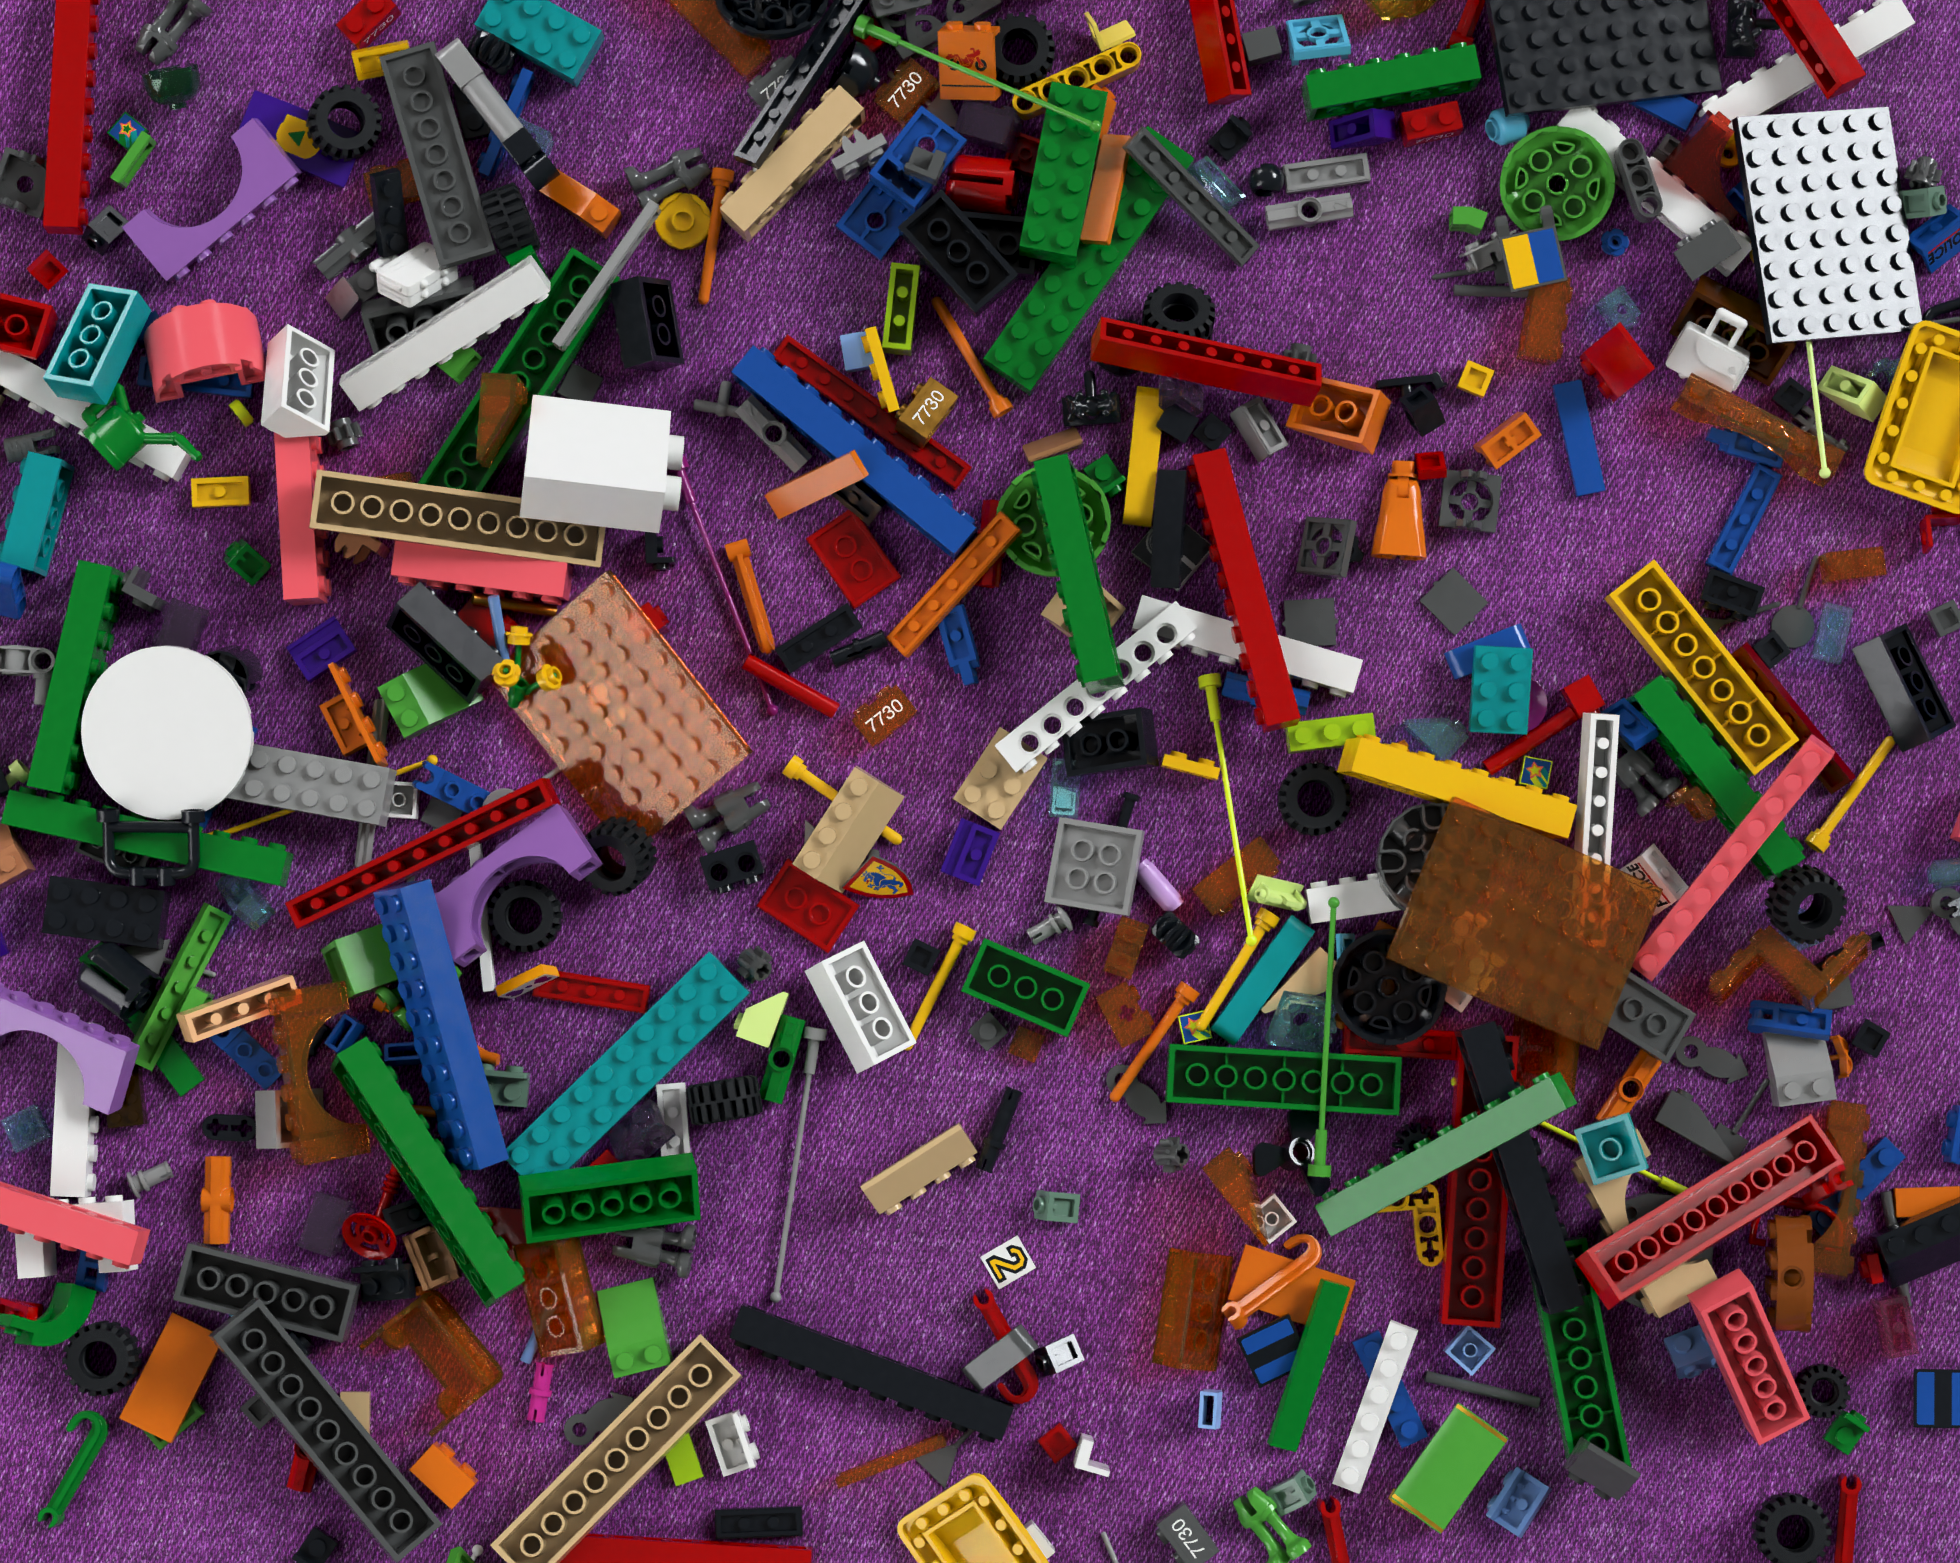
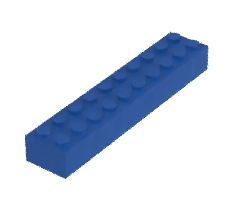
[731,345,976,561]
[373,879,509,1170]

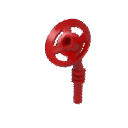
[342,1163,402,1260]

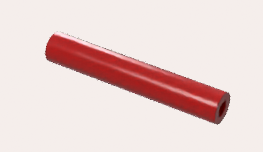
[742,654,840,719]
[1482,706,1578,776]

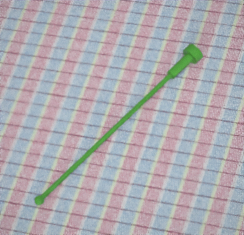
[853,14,1101,132]
[1307,897,1340,1177]

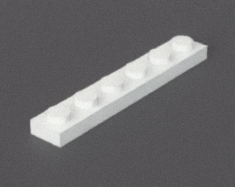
[1332,1320,1418,1494]

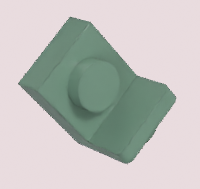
[1899,185,1947,219]
[1033,1190,1080,1223]
[1266,1469,1317,1517]

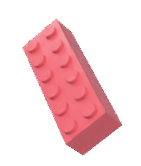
[274,432,332,606]
[391,540,573,606]
[1687,1268,1811,1446]

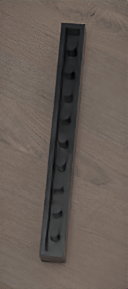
[729,1303,1014,1443]

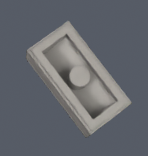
[1230,396,1289,462]

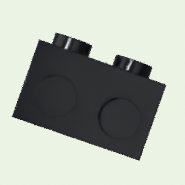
[1698,568,1765,623]

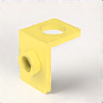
[1084,12,1136,52]

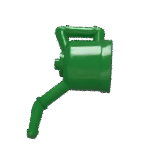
[82,383,203,472]

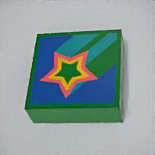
[107,111,149,151]

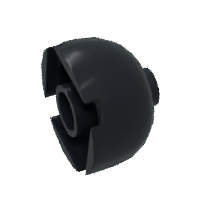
[828,40,881,99]

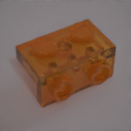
[1664,785,1717,824]

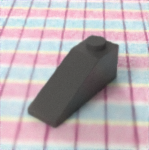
[1652,1088,1735,1164]

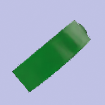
[0,1282,96,1347]

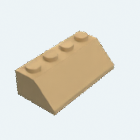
[793,765,905,893]
[860,1122,978,1216]

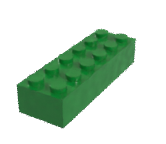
[1301,42,1481,122]
[1019,81,1108,266]
[518,1152,701,1244]

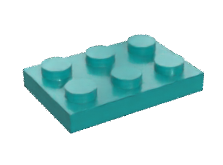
[1468,645,1533,735]

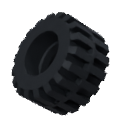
[991,12,1055,90]
[306,84,382,162]
[480,182,540,262]
[1141,282,1216,340]
[1277,763,1352,836]
[584,816,657,896]
[1765,864,1847,945]
[487,880,563,952]
[686,1075,763,1125]
[62,1321,142,1396]
[1752,1492,1832,1563]

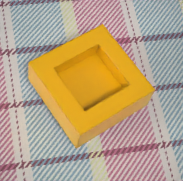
[1456,360,1494,399]

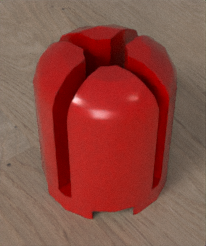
[945,154,1020,216]

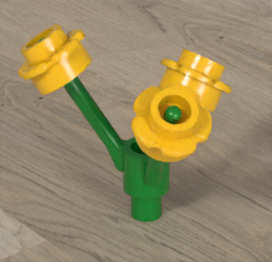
[492,626,562,708]

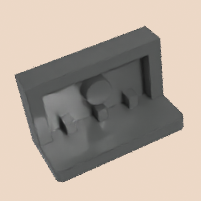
[121,565,169,613]

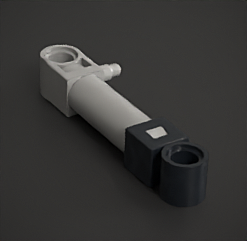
[434,37,560,192]

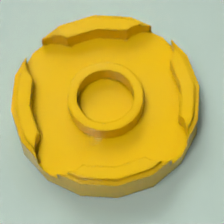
[655,193,711,250]

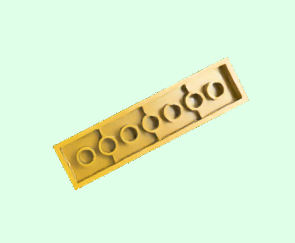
[1604,559,1799,777]
[1337,734,1578,839]

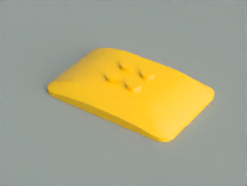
[1864,320,1960,514]
[897,1473,1049,1563]

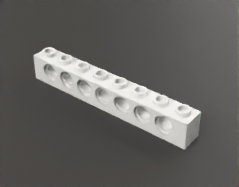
[995,601,1197,773]

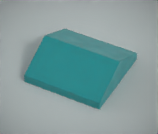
[1574,1112,1649,1185]

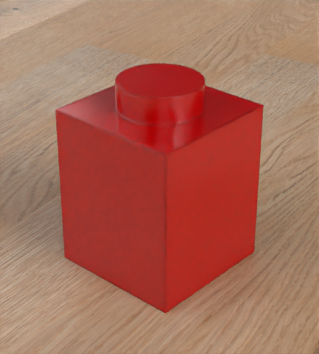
[1559,674,1605,719]

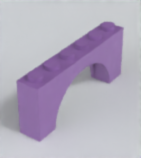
[122,118,302,282]
[434,803,603,968]
[0,982,140,1115]

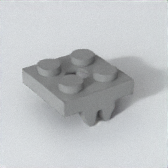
[831,129,888,182]

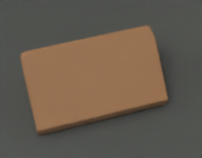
[1022,427,1083,466]

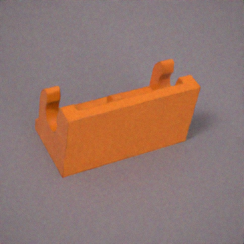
[1473,411,1542,470]

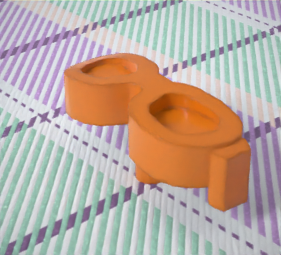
[1829,1035,1853,1079]

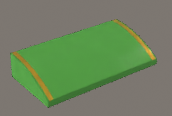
[1390,1402,1509,1534]

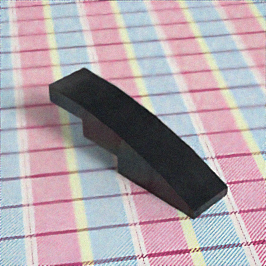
[1151,469,1187,588]

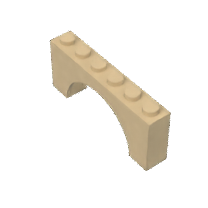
[1571,1128,1718,1318]

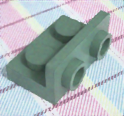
[482,1063,530,1108]

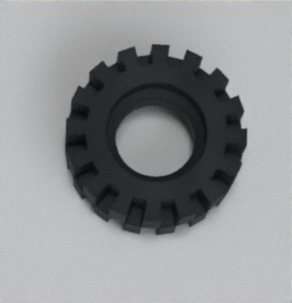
[1795,1364,1851,1418]

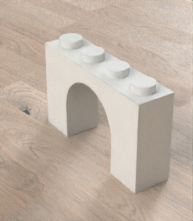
[15,1195,138,1279]

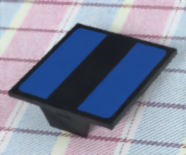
[1236,1313,1301,1388]
[1913,1369,1960,1428]

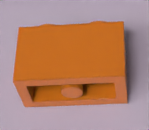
[409,1441,479,1510]

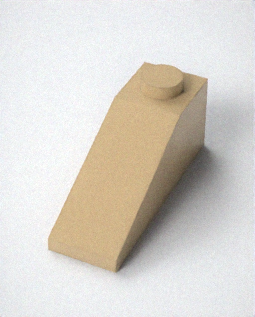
[1260,947,1337,1014]

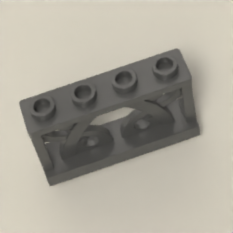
[869,0,1001,66]

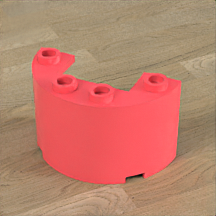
[143,299,266,403]

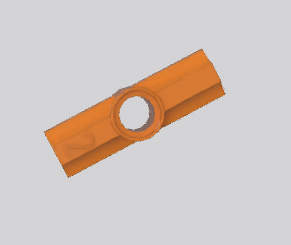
[1595,1049,1662,1121]
[201,1156,234,1244]

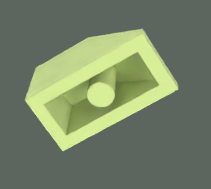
[1817,365,1887,422]
[733,992,790,1048]

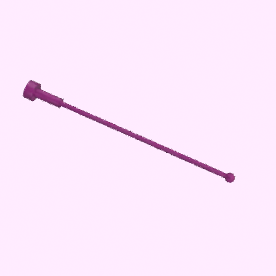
[667,456,778,716]

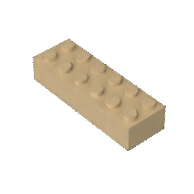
[720,85,866,243]

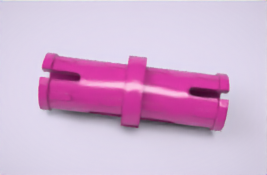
[526,1362,554,1423]

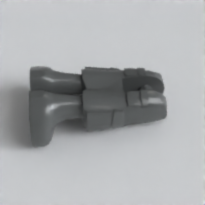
[1616,735,1682,817]
[682,781,771,855]
[612,1224,697,1279]

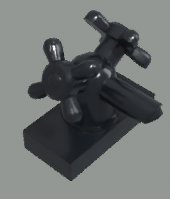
[1724,0,1780,60]
[1062,370,1121,428]

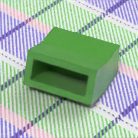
[1449,206,1488,236]
[435,347,483,385]

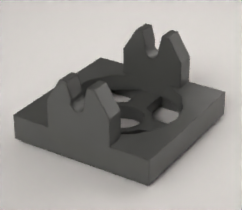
[1438,469,1502,534]
[1296,516,1357,581]

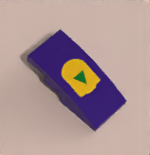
[233,90,359,188]

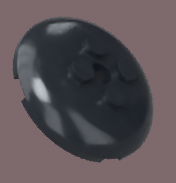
[715,0,829,40]
[1332,929,1447,1045]

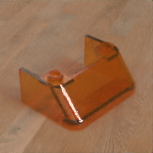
[358,1290,503,1437]

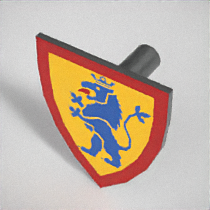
[842,849,914,898]

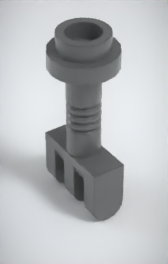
[1786,405,1850,460]

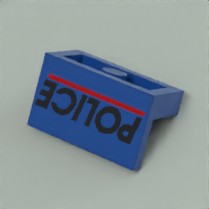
[1909,204,1960,274]

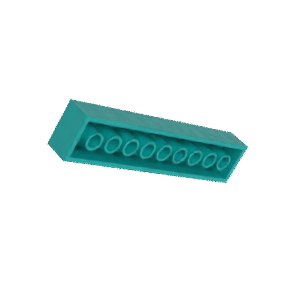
[506,951,751,1175]

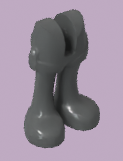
[134,0,213,66]
[623,147,711,210]

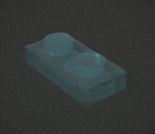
[1188,156,1246,212]
[1811,602,1854,665]

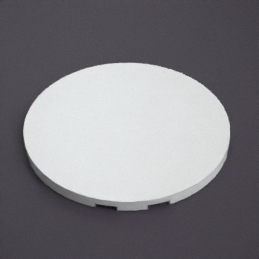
[81,645,254,820]

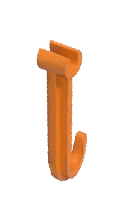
[724,538,775,655]
[1221,1233,1322,1330]

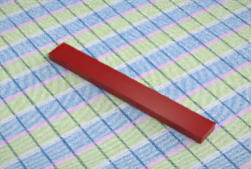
[773,334,972,491]

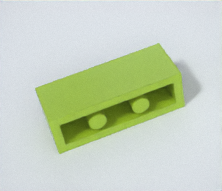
[882,262,920,356]
[1285,713,1376,754]

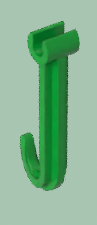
[38,1410,108,1528]

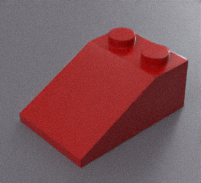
[1580,322,1655,402]

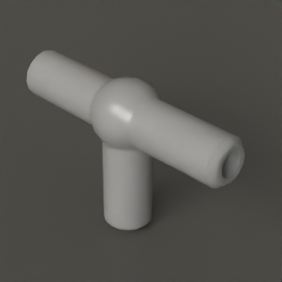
[693,381,739,418]

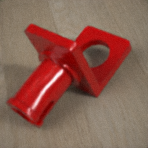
[1919,506,1960,554]

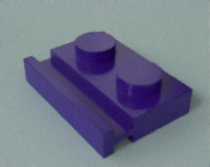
[286,615,358,683]
[940,818,1000,887]

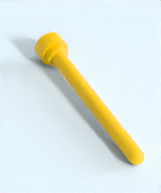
[1804,736,1895,854]
[782,755,902,845]
[1195,907,1280,1031]
[904,921,977,1051]

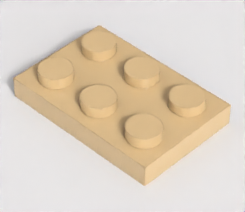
[953,727,1048,830]

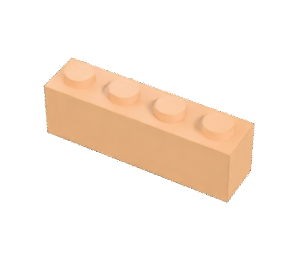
[176,974,302,1043]

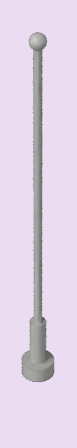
[770,1026,827,1303]

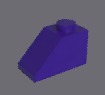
[1328,108,1397,150]

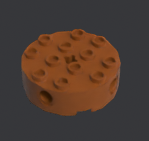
[1765,1214,1814,1333]

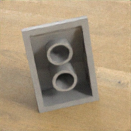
[1762,1019,1837,1107]

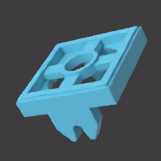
[1286,14,1351,66]

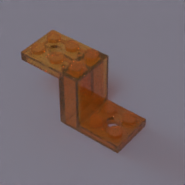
[1708,925,1872,1013]

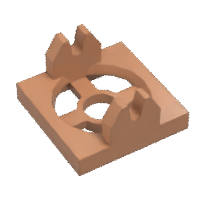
[335,533,390,565]

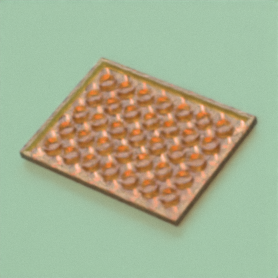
[492,570,753,837]
[1386,796,1663,1050]

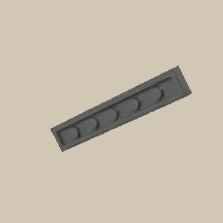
[1122,126,1260,267]

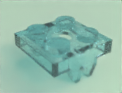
[1265,991,1337,1052]

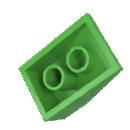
[377,664,485,740]
[597,1277,674,1379]

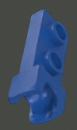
[412,760,491,813]
[209,1025,286,1090]

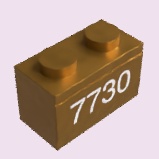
[895,377,959,449]

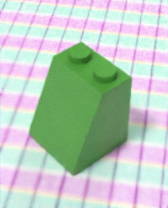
[321,924,398,1003]

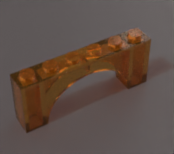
[268,980,371,1165]

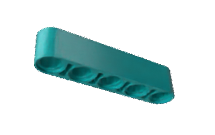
[1210,914,1315,1046]

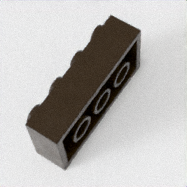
[106,1064,147,1128]

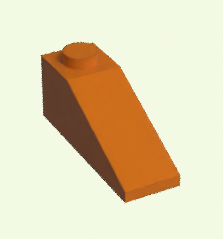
[538,169,623,239]

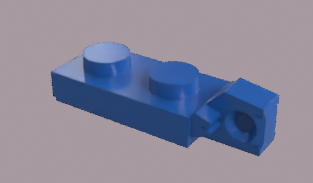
[1705,425,1789,469]
[938,604,980,686]

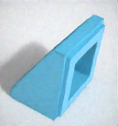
[1335,933,1355,960]

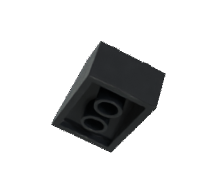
[1062,707,1159,777]

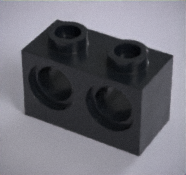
[699,840,766,895]

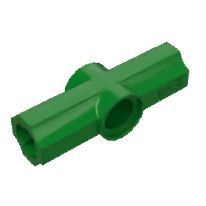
[760,1014,806,1104]

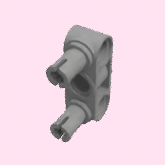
[0,645,57,706]

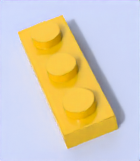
[861,326,900,413]

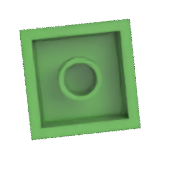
[176,987,214,1020]

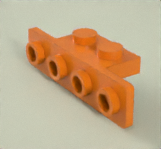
[319,662,388,767]

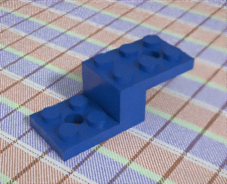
[835,106,967,261]

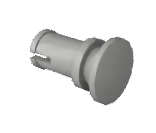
[1026,905,1073,945]
[126,1160,174,1199]

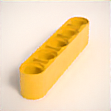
[1012,42,1141,120]
[1122,386,1166,527]

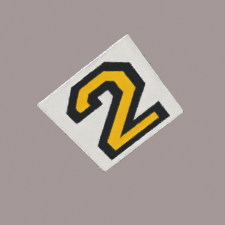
[980,1235,1036,1289]

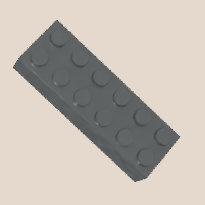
[173,1241,361,1343]

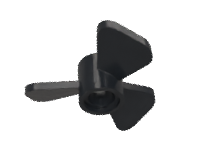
[1252,1109,1331,1197]

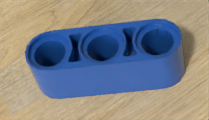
[0,561,26,620]
[1444,623,1531,680]

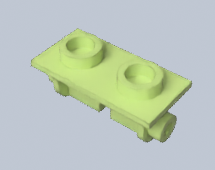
[1247,874,1307,911]

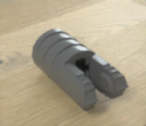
[3,428,61,463]

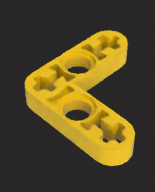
[1377,1184,1444,1267]

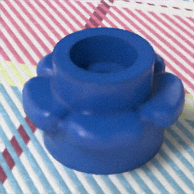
[1601,228,1629,257]

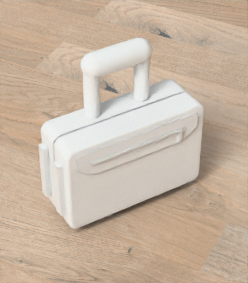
[369,242,458,308]
[1666,308,1750,397]

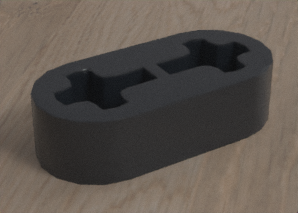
[202,1114,256,1142]

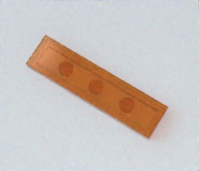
[835,1432,947,1489]

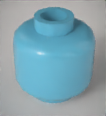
[1485,107,1530,146]

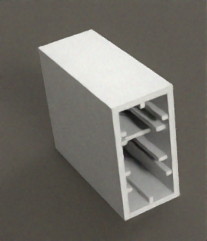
[520,395,684,533]

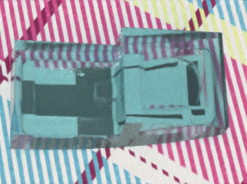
[1049,757,1080,819]

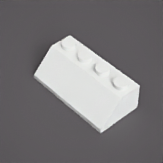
[261,324,335,438]
[804,941,917,1074]

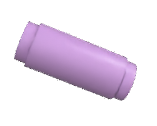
[1136,858,1184,912]

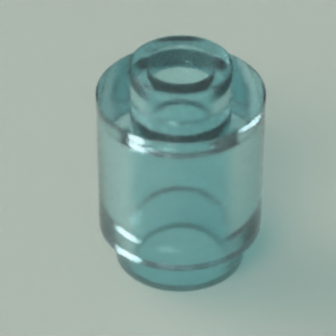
[1927,857,1960,889]

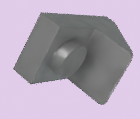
[325,263,380,321]

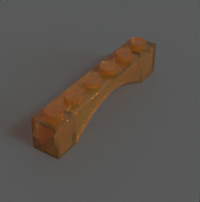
[1671,373,1845,487]
[1813,1100,1870,1281]

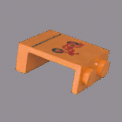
[937,21,1002,101]

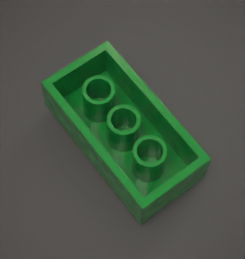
[961,938,1090,1037]

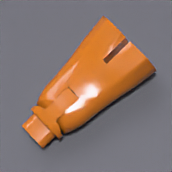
[1371,460,1427,561]

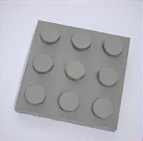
[1044,817,1145,917]

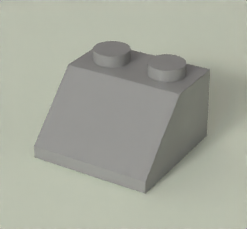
[255,1088,325,1149]

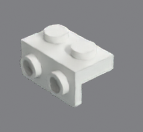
[705,1409,760,1477]

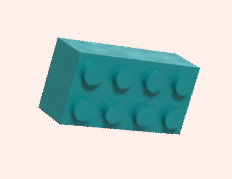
[474,0,605,87]
[43,283,152,405]
[0,451,75,577]

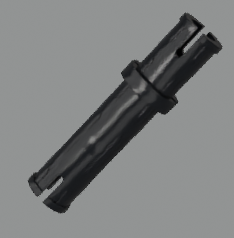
[975,1086,1023,1174]

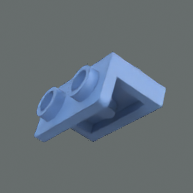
[1664,1325,1719,1379]
[1486,1467,1552,1538]

